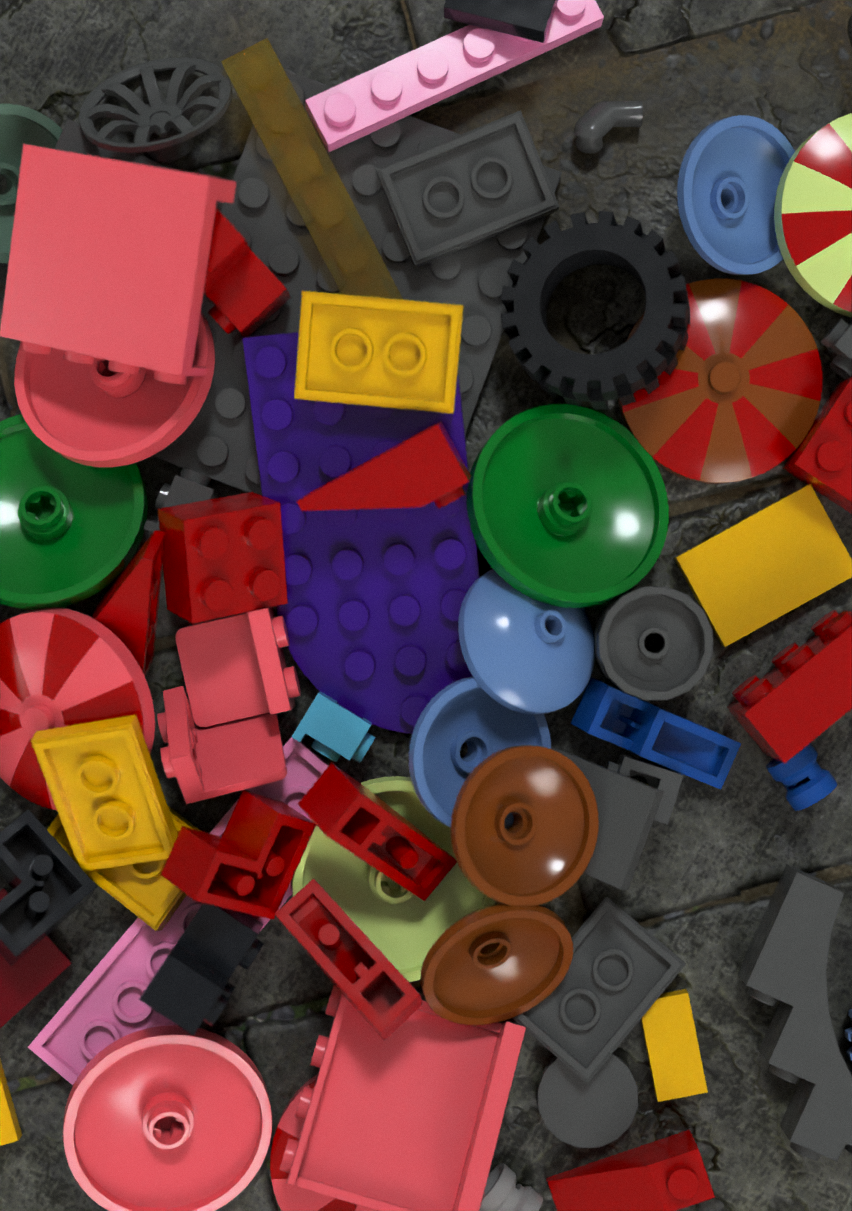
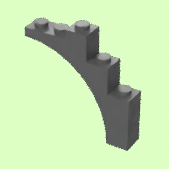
[737,864,852,1162]

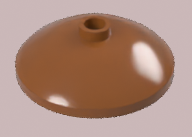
[451,745,599,907]
[420,903,573,1025]

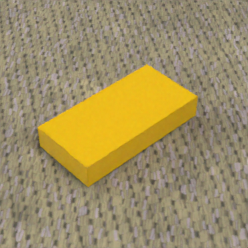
[640,989,708,1102]

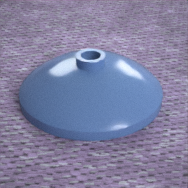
[677,115,795,275]
[458,569,595,715]
[409,676,551,828]

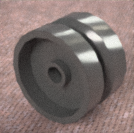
[593,586,713,700]

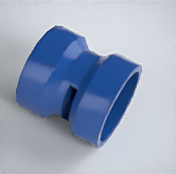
[766,743,838,811]

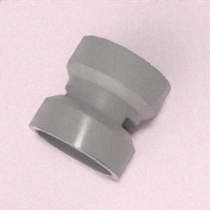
[479,1163,543,1211]

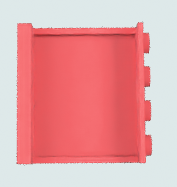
[0,144,237,385]
[279,985,526,1211]

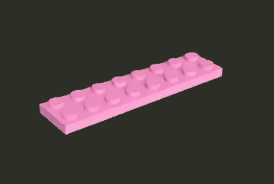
[28,737,330,1085]

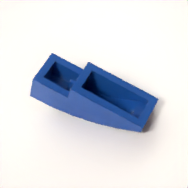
[570,677,742,790]

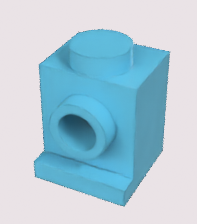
[292,691,376,763]

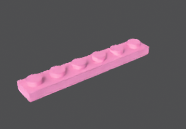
[305,0,604,153]

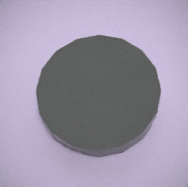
[537,1052,638,1148]

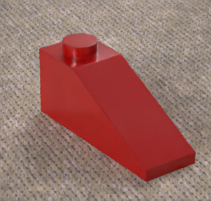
[297,421,471,511]
[91,530,165,678]
[298,763,457,902]
[274,878,422,1040]
[546,1130,715,1211]

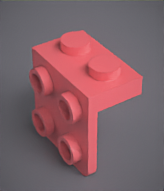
[175,607,301,727]
[157,686,288,804]

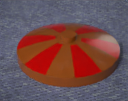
[618,278,823,484]

